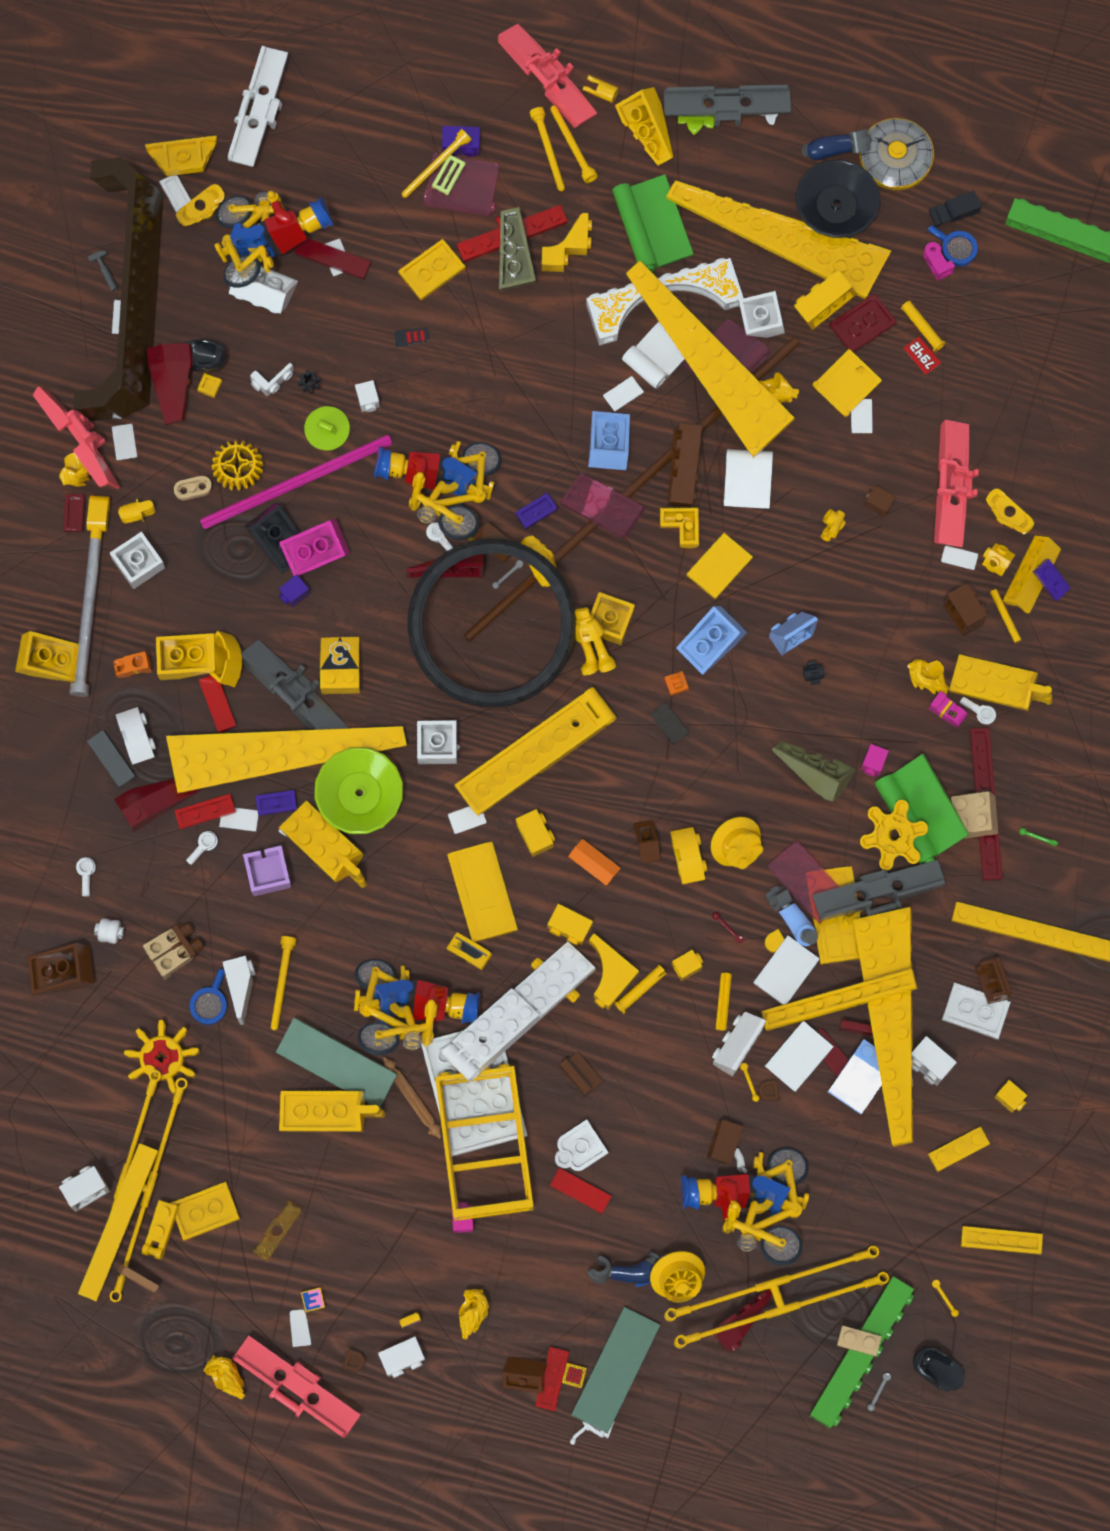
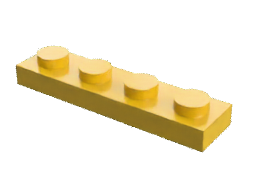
[961,1226,1043,1255]

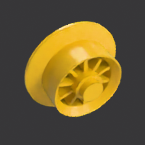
[650,1251,705,1303]

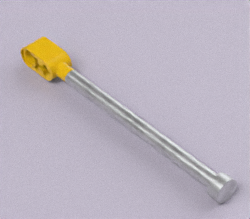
[69,495,110,697]

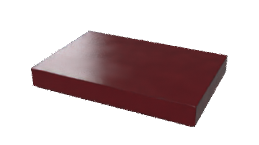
[829,293,897,353]

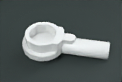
[426,523,454,551]
[960,697,996,725]
[186,831,218,865]
[76,857,96,897]

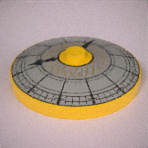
[859,118,934,190]

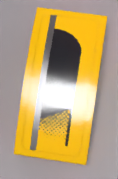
[446,933,492,970]

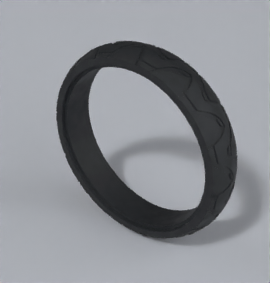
[407,538,576,707]

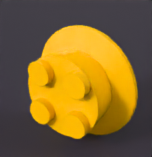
[710,817,763,869]

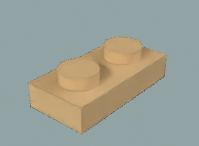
[837,1326,882,1357]

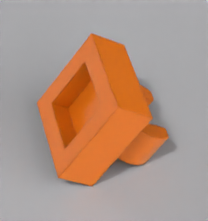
[664,671,689,696]

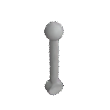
[492,560,523,589]
[867,1373,891,1411]

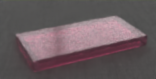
[560,473,645,539]
[767,840,839,925]

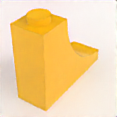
[589,934,639,1010]

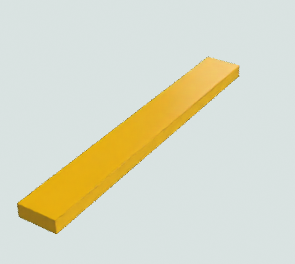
[761,968,918,1031]
[78,1143,158,1301]

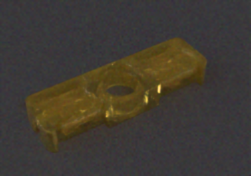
[253,1201,302,1261]

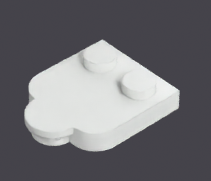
[555,1120,609,1171]

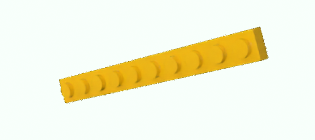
[951,902,1110,962]

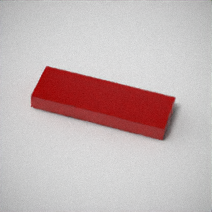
[199,675,237,734]
[174,794,236,830]
[550,1168,612,1214]
[535,1347,569,1411]

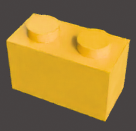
[515,809,555,857]
[547,904,593,946]

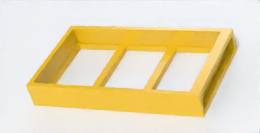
[435,1064,534,1221]

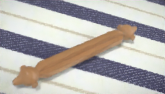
[383,1057,442,1139]

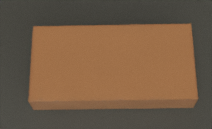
[117,1265,159,1292]

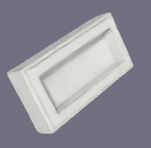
[159,175,191,213]

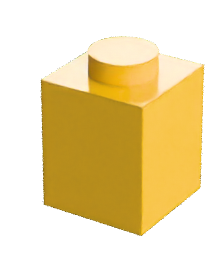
[671,950,703,982]
[994,1080,1027,1113]

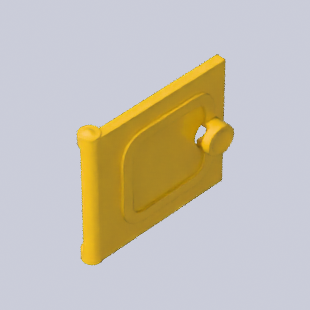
[812,349,882,417]

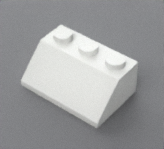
[229,266,298,314]
[712,1012,766,1077]

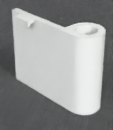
[622,322,685,389]
[724,449,773,508]

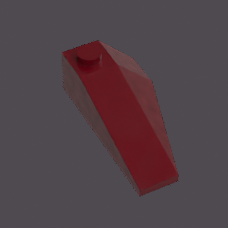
[147,343,193,425]
[406,554,484,578]
[114,778,200,832]
[713,1286,779,1352]

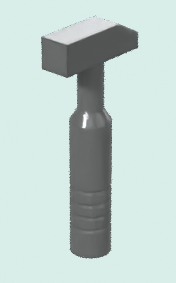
[88,251,118,292]

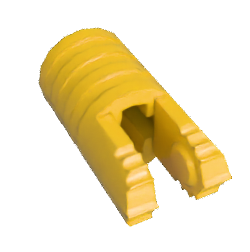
[582,75,619,103]

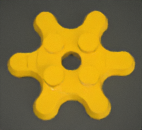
[860,800,928,870]

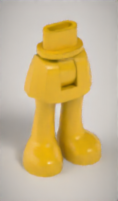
[575,607,616,676]

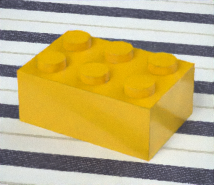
[794,270,857,330]

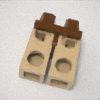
[143,923,204,980]

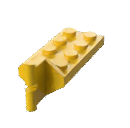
[949,654,1053,711]
[279,801,367,888]
[279,1091,386,1132]

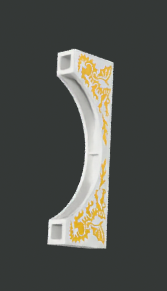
[586,258,744,346]

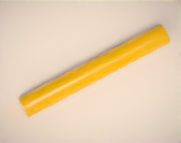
[990,589,1022,643]

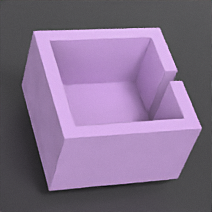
[243,846,292,897]

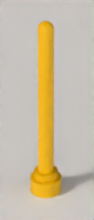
[550,105,598,183]
[529,107,565,192]
[402,129,472,198]
[271,936,297,1030]

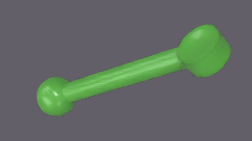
[1019,828,1058,847]

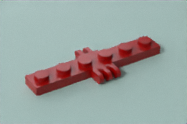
[457,205,567,263]

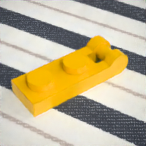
[142,1200,179,1260]

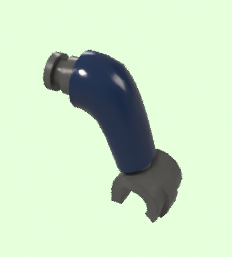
[802,129,872,160]
[587,1252,661,1284]

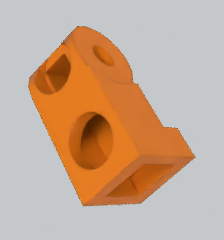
[113,651,153,678]

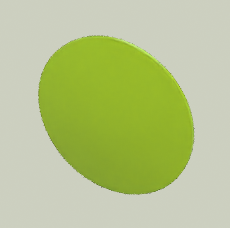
[304,406,350,451]

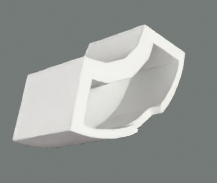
[116,707,156,765]

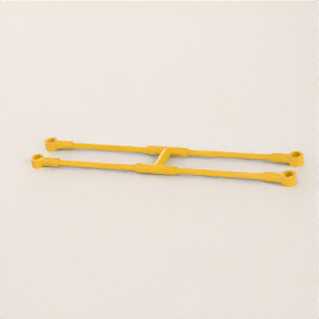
[108,1070,188,1302]
[664,1246,889,1349]

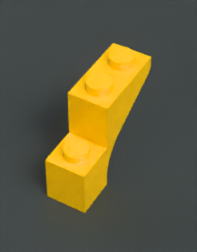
[542,213,592,272]

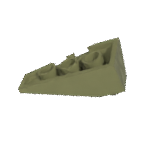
[772,741,857,802]

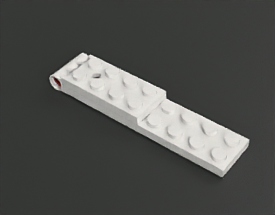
[442,942,595,1082]

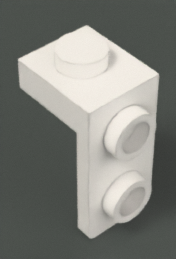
[250,363,294,397]

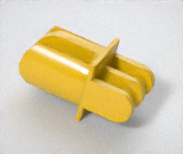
[118,499,155,524]

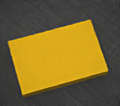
[398,239,466,301]
[686,533,753,600]
[171,1182,240,1241]

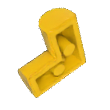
[660,508,699,549]

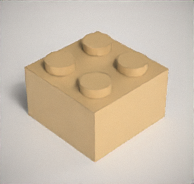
[951,792,998,838]

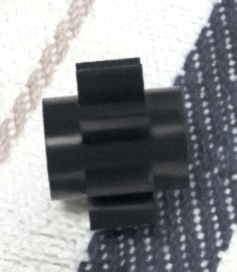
[297,370,321,394]
[802,660,824,685]

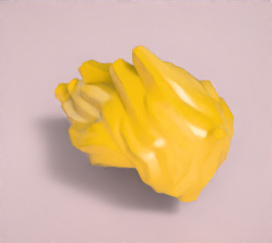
[759,372,799,403]
[59,453,90,487]
[907,659,949,695]
[459,1289,489,1340]
[204,1355,245,1399]

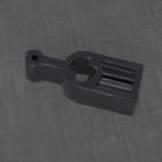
[929,190,982,227]

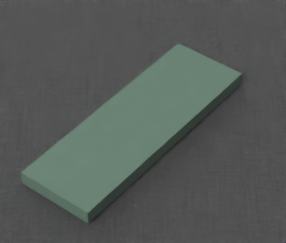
[276,1017,398,1108]
[571,1307,660,1434]

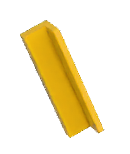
[1003,535,1061,614]

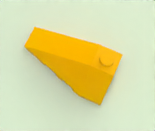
[615,87,674,166]

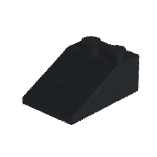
[244,503,299,574]

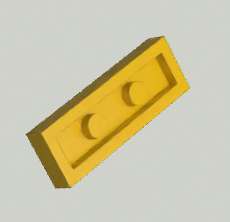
[928,1126,990,1172]

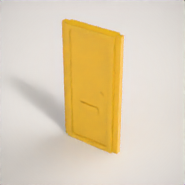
[447,842,518,943]
[805,866,860,965]

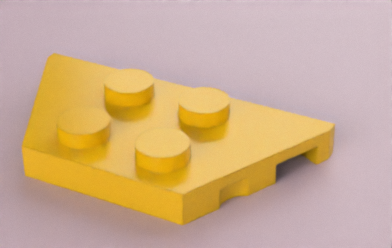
[145,136,217,176]

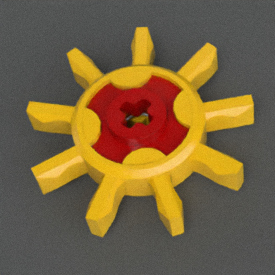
[124,1020,200,1094]

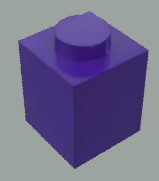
[279,574,310,608]

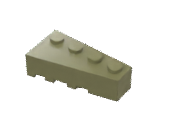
[499,207,537,291]

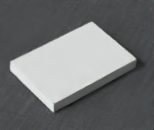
[753,936,819,1005]
[942,983,1010,1040]
[765,1021,833,1092]

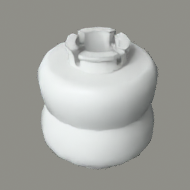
[94,918,124,944]

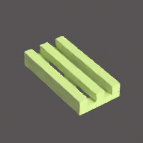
[432,155,466,196]

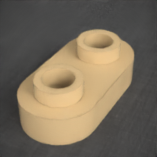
[174,476,212,501]

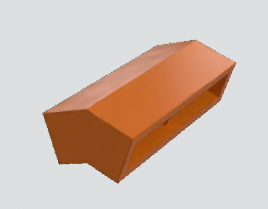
[568,839,621,886]

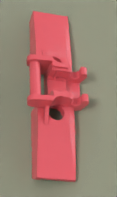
[498,24,597,128]
[33,387,120,489]
[934,420,979,547]
[232,1336,361,1439]

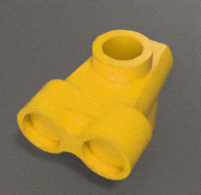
[821,509,846,541]

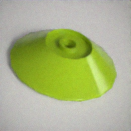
[315,748,403,834]

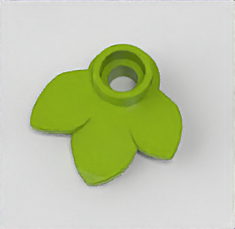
[678,103,714,135]

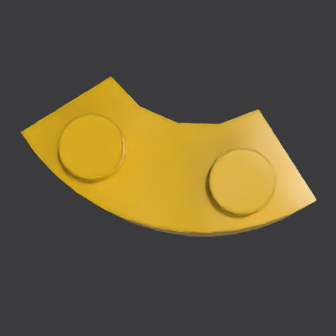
[209,631,242,687]
[670,827,707,884]

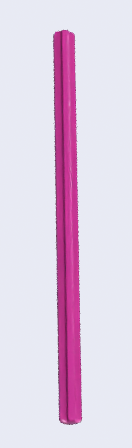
[200,435,392,529]

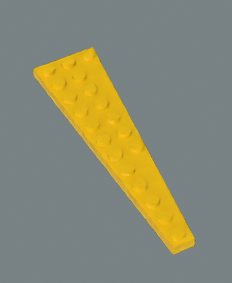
[666,180,891,299]
[626,261,795,458]
[166,726,407,793]
[853,907,913,1147]

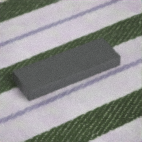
[87,730,136,788]

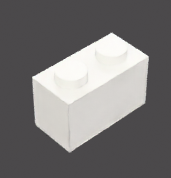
[378,1337,425,1378]

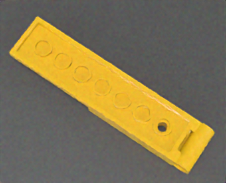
[455,687,617,817]

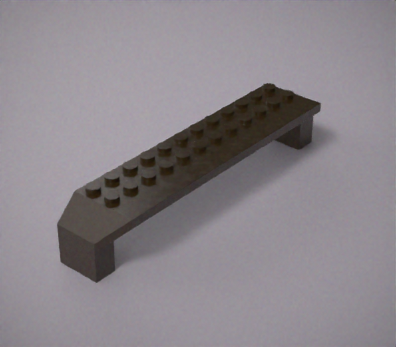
[73,157,163,422]

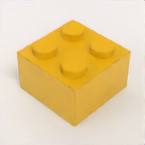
[591,592,635,646]

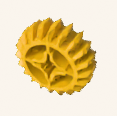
[212,440,263,491]

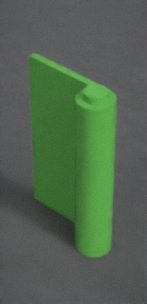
[612,174,694,272]
[874,754,969,865]

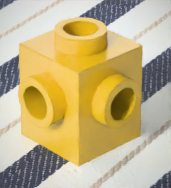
[982,543,1015,576]

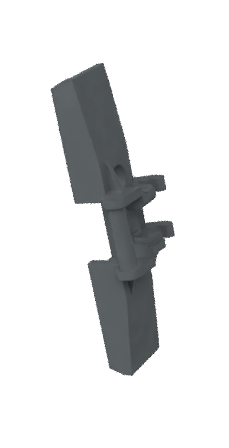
[664,85,791,126]
[242,640,349,730]
[812,860,947,921]

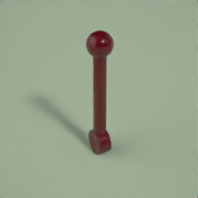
[712,912,744,944]

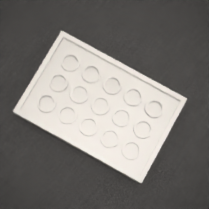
[421,1031,528,1157]

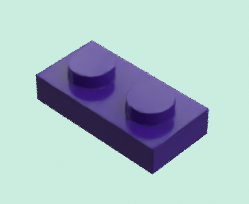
[515,493,558,530]
[1032,559,1070,601]
[256,790,297,816]

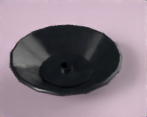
[795,159,881,238]

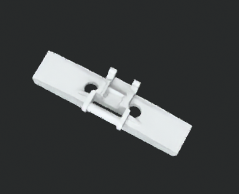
[228,46,288,167]

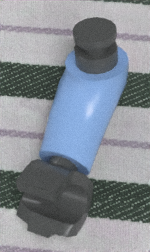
[766,885,818,946]

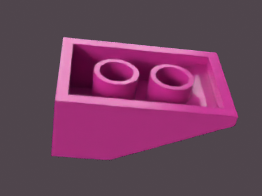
[279,518,351,576]

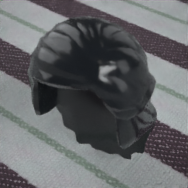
[184,338,227,372]
[913,1345,965,1392]

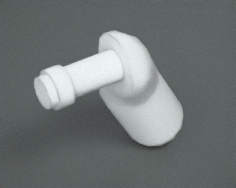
[734,1148,747,1173]

